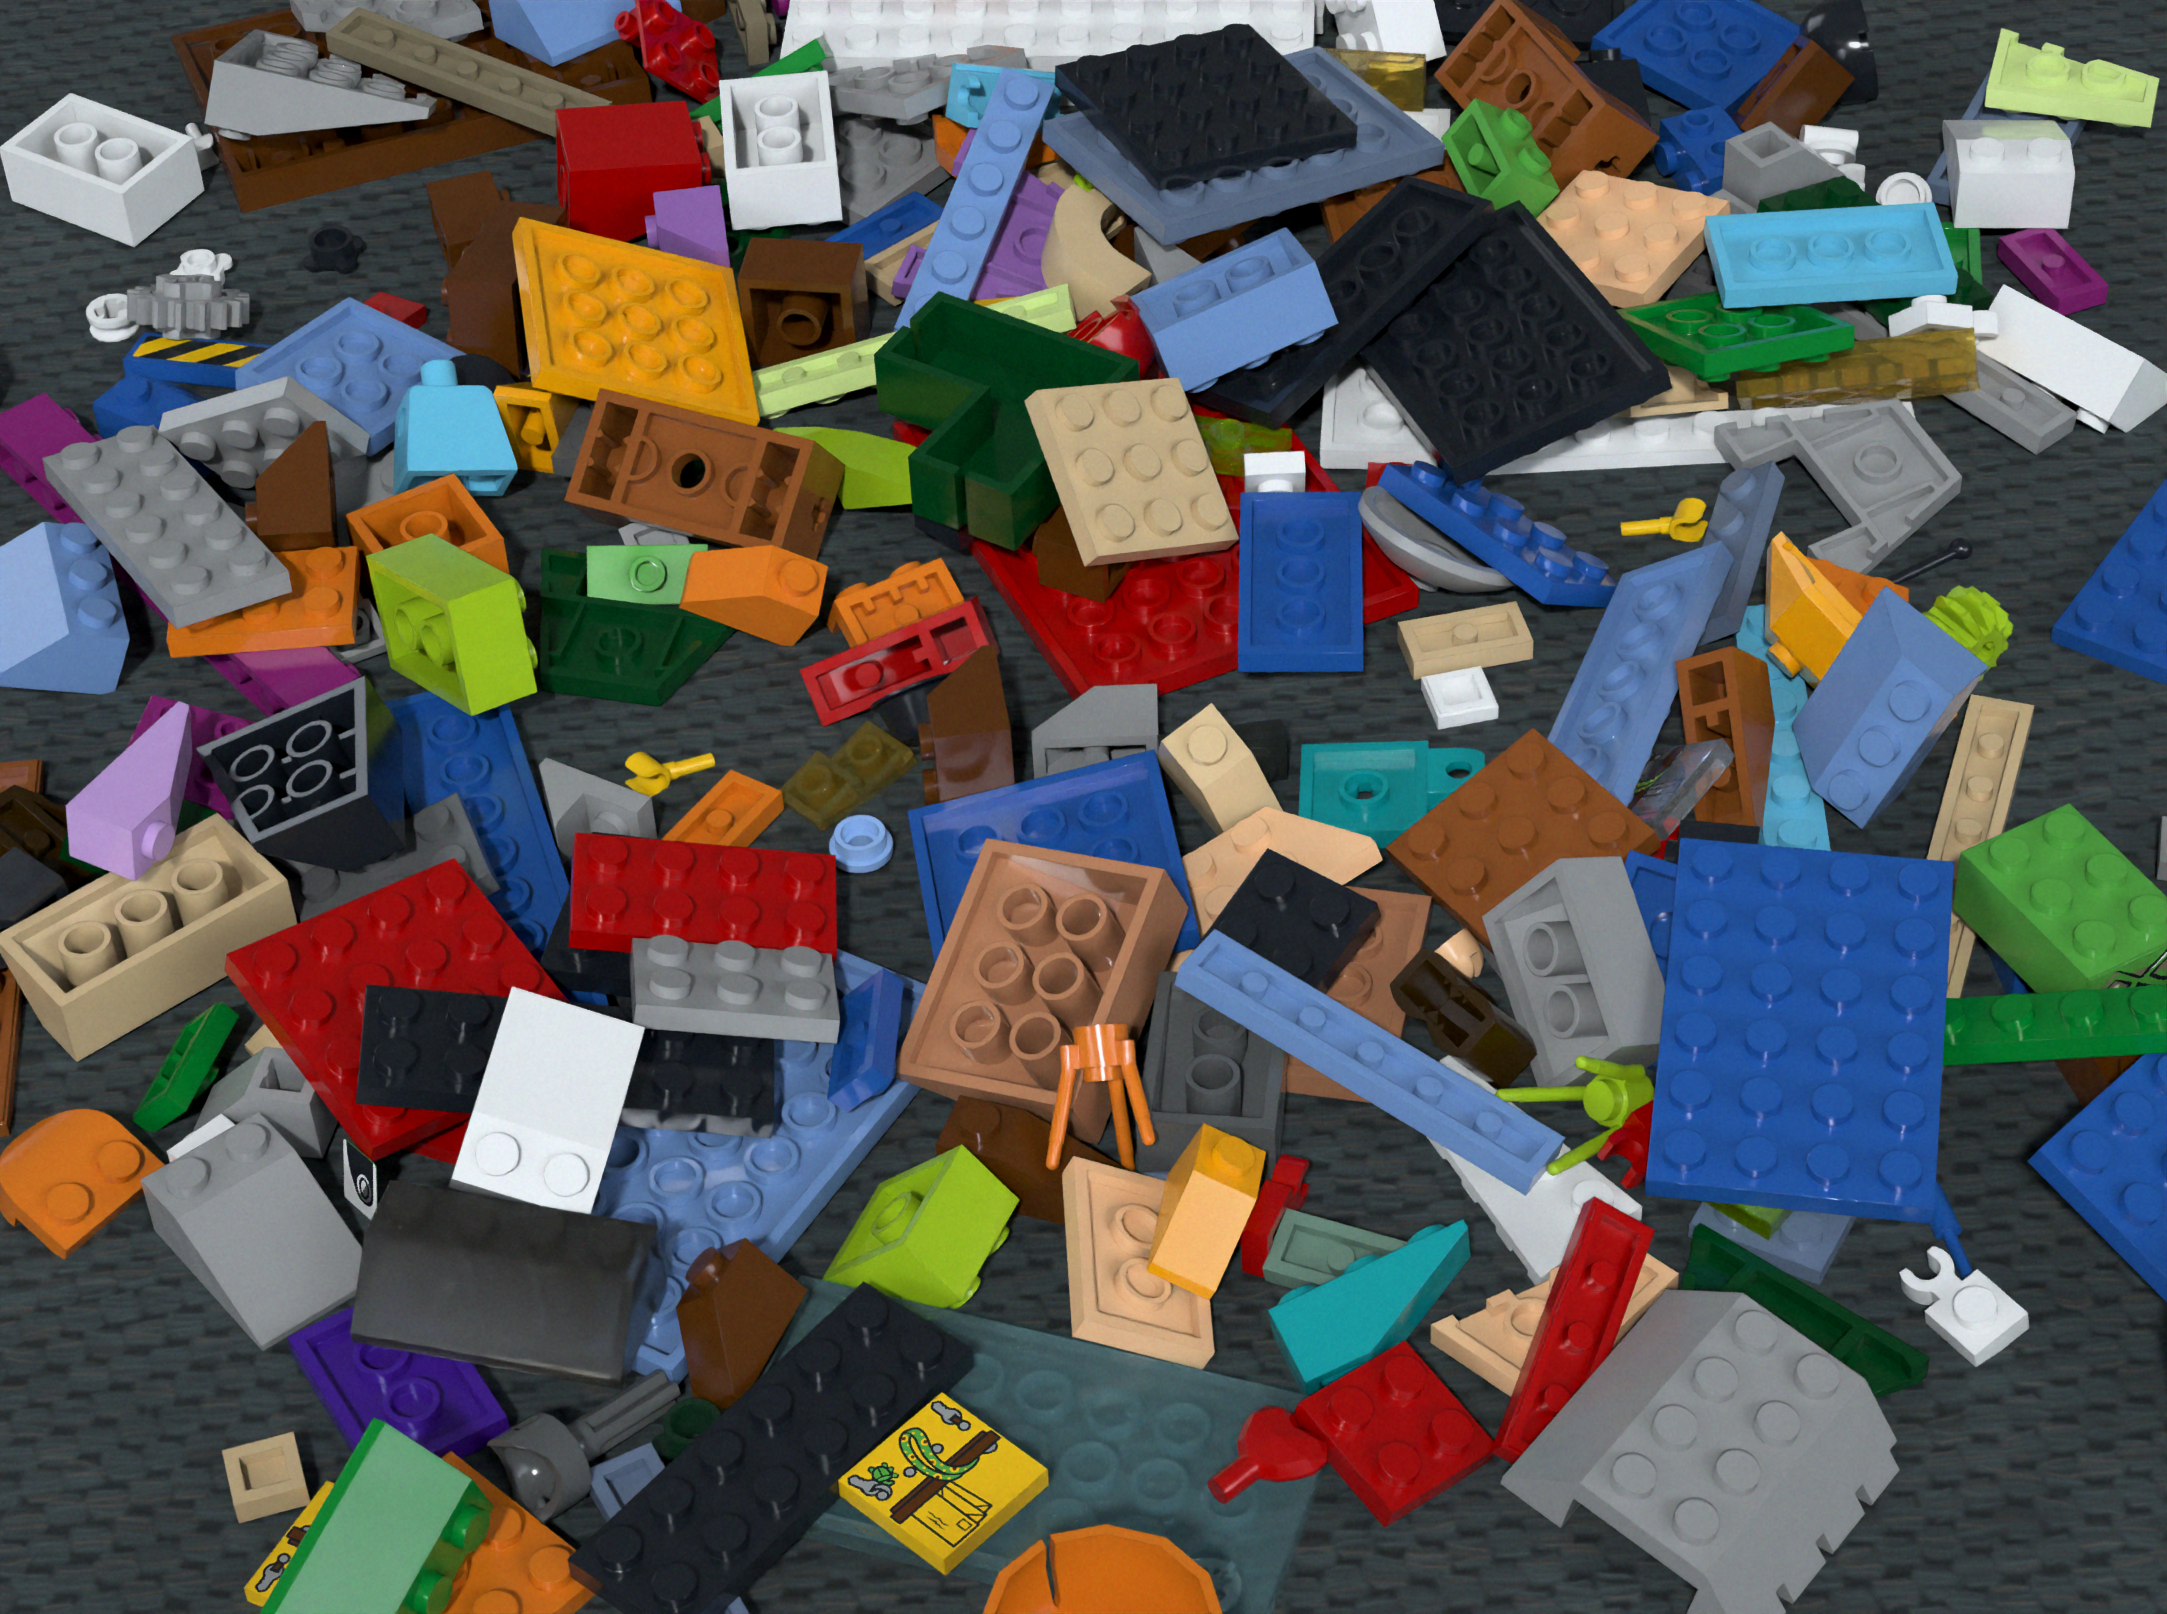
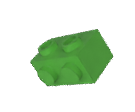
[1441,98,1560,218]

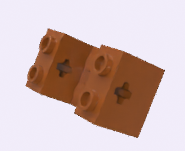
[1434,0,1660,201]
[564,388,846,561]

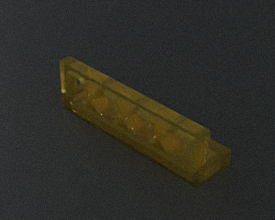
[1736,327,1980,410]

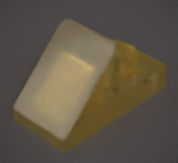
[1323,48,1426,112]

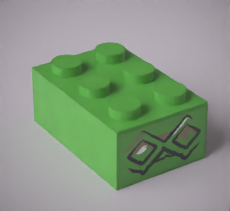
[1953,803,2167,993]

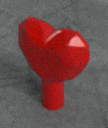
[1207,1405,1327,1504]

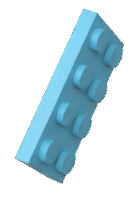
[1704,202,1958,308]

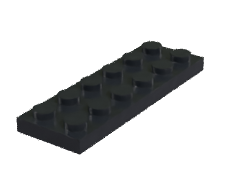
[1189,175,1498,431]
[356,985,774,1138]
[567,1281,974,1614]

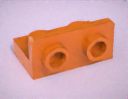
[827,558,964,648]

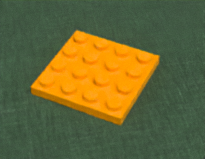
[512,217,760,426]

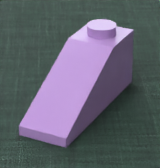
[65,701,192,882]

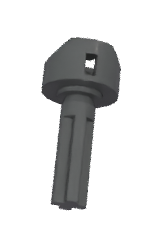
[486,1369,681,1524]

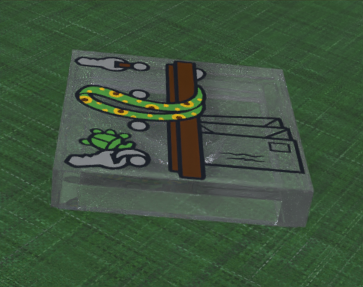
[1627,738,1735,841]

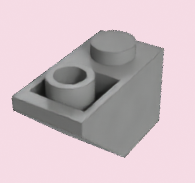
[1722,121,1846,210]
[193,1047,338,1159]

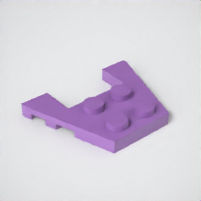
[891,127,1065,303]

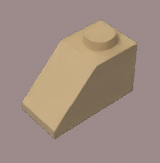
[1157,703,1283,836]

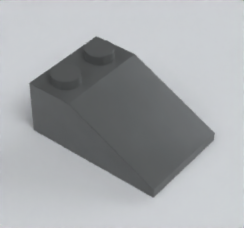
[1136,971,1289,1184]

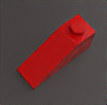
[799,595,1000,727]

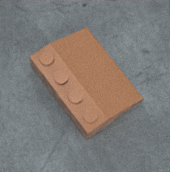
[895,838,1189,1145]

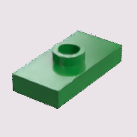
[133,1001,239,1132]

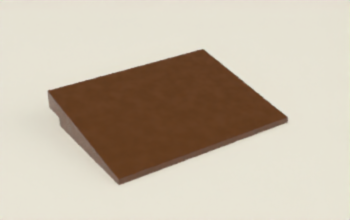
[171,0,652,213]

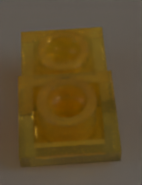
[779,720,917,830]

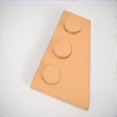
[1430,1253,1679,1397]

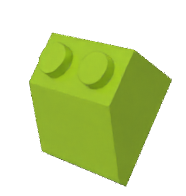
[820,1145,1019,1316]

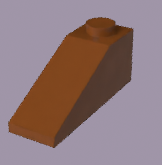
[1675,646,1775,831]

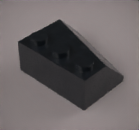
[196,676,406,872]

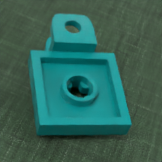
[1298,741,1485,849]

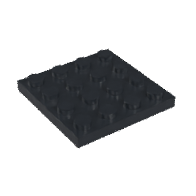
[1054,24,1358,191]

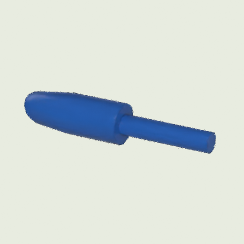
[1929,1181,1974,1281]

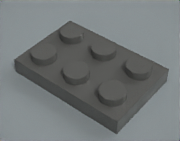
[288,792,501,922]

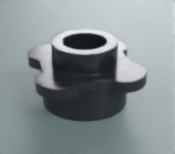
[303,225,364,273]

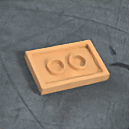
[1062,1156,1215,1370]

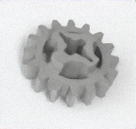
[127,274,250,340]

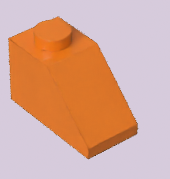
[679,545,828,646]

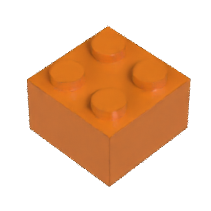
[345,473,510,594]

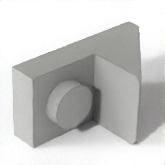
[539,758,658,865]

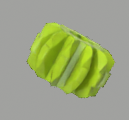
[1922,585,2014,682]

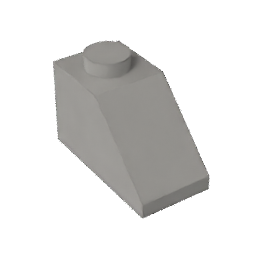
[1032,684,1159,779]

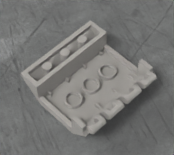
[1500,1289,1900,1614]

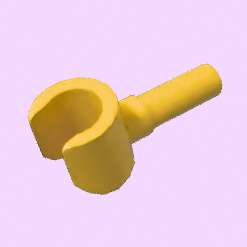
[1621,498,1708,542]
[625,751,715,797]

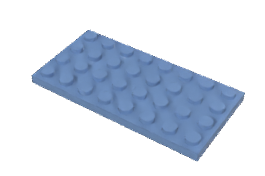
[441,949,927,1386]

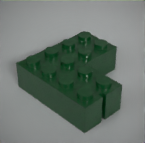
[874,291,1140,551]

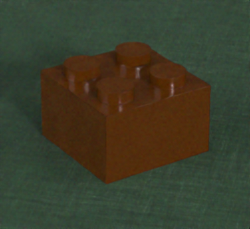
[737,237,871,367]

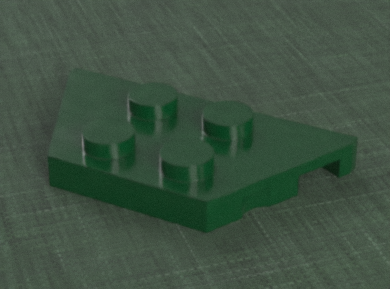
[1681,1223,1930,1399]

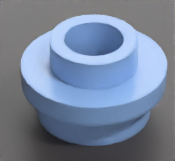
[829,815,893,873]

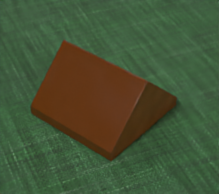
[1731,34,1855,139]

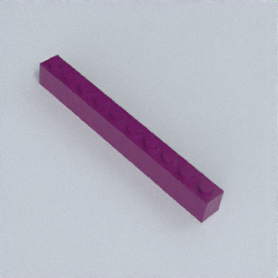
[0,392,361,718]

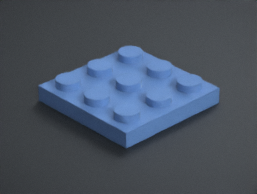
[235,297,467,457]

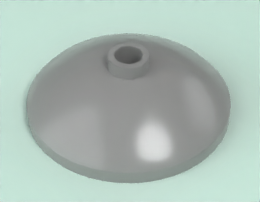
[1358,486,1516,593]

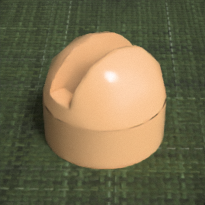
[1434,928,1484,979]

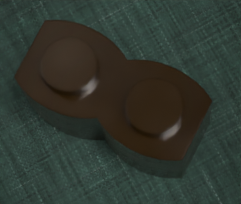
[1390,949,1537,1089]

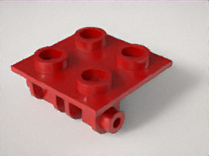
[614,0,721,104]

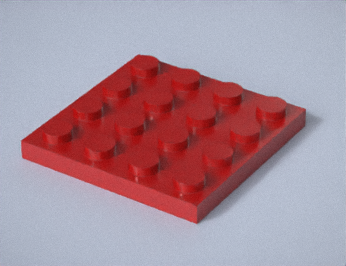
[224,858,569,1162]

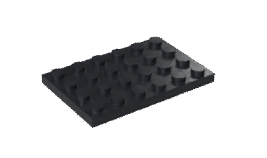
[1355,200,1672,487]

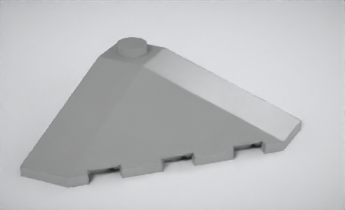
[204,29,437,140]

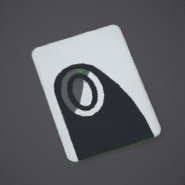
[343,1139,378,1225]

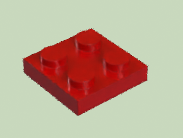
[1293,1340,1495,1528]

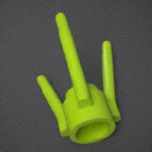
[1495,1055,1655,1176]

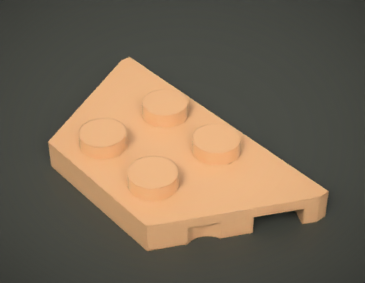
[1165,807,1383,972]

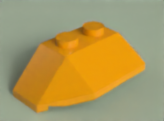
[1764,531,1958,724]

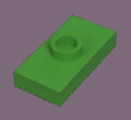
[587,544,708,607]

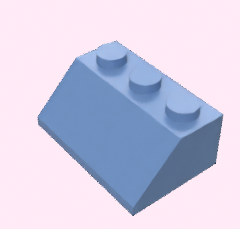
[488,0,682,67]
[1130,227,1338,393]
[0,522,130,695]
[1792,586,1989,829]

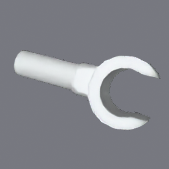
[185,123,220,171]

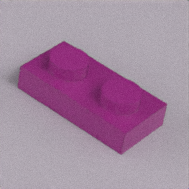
[1997,228,2109,316]

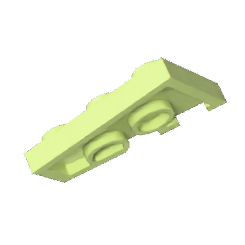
[1984,28,2160,128]

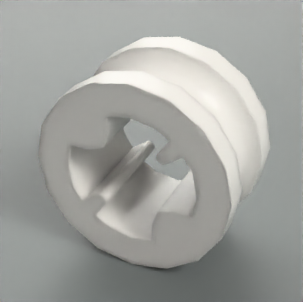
[86,293,140,342]

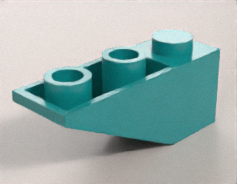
[1268,1219,1471,1398]

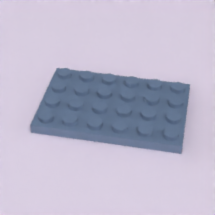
[1042,46,1445,246]

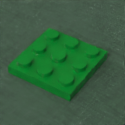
[1616,290,1855,382]

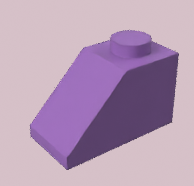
[645,185,730,268]

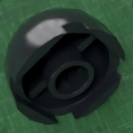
[1799,0,1879,105]

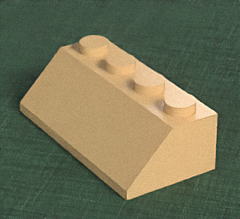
[0,813,298,1062]

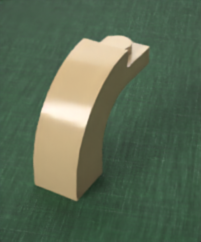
[1041,183,1152,322]

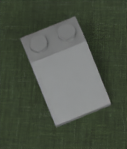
[140,1112,382,1351]

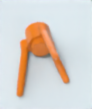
[1046,1023,1155,1173]

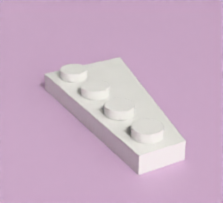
[1426,1055,1642,1286]

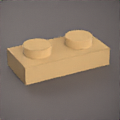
[1397,601,1533,680]

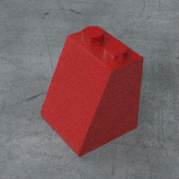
[555,101,711,242]

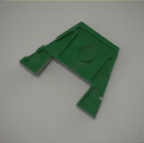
[540,548,737,707]

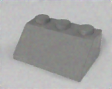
[1482,856,1665,1087]

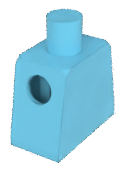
[393,359,518,496]

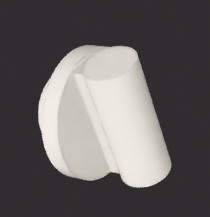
[1799,124,1859,168]

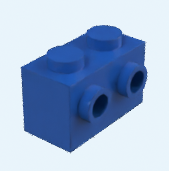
[1654,104,1743,196]

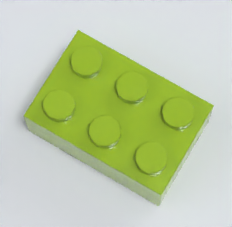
[366,533,538,716]

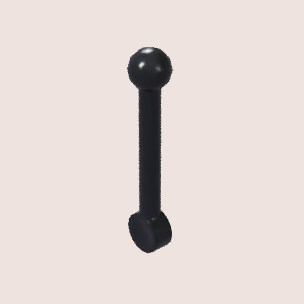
[1873,538,1973,585]

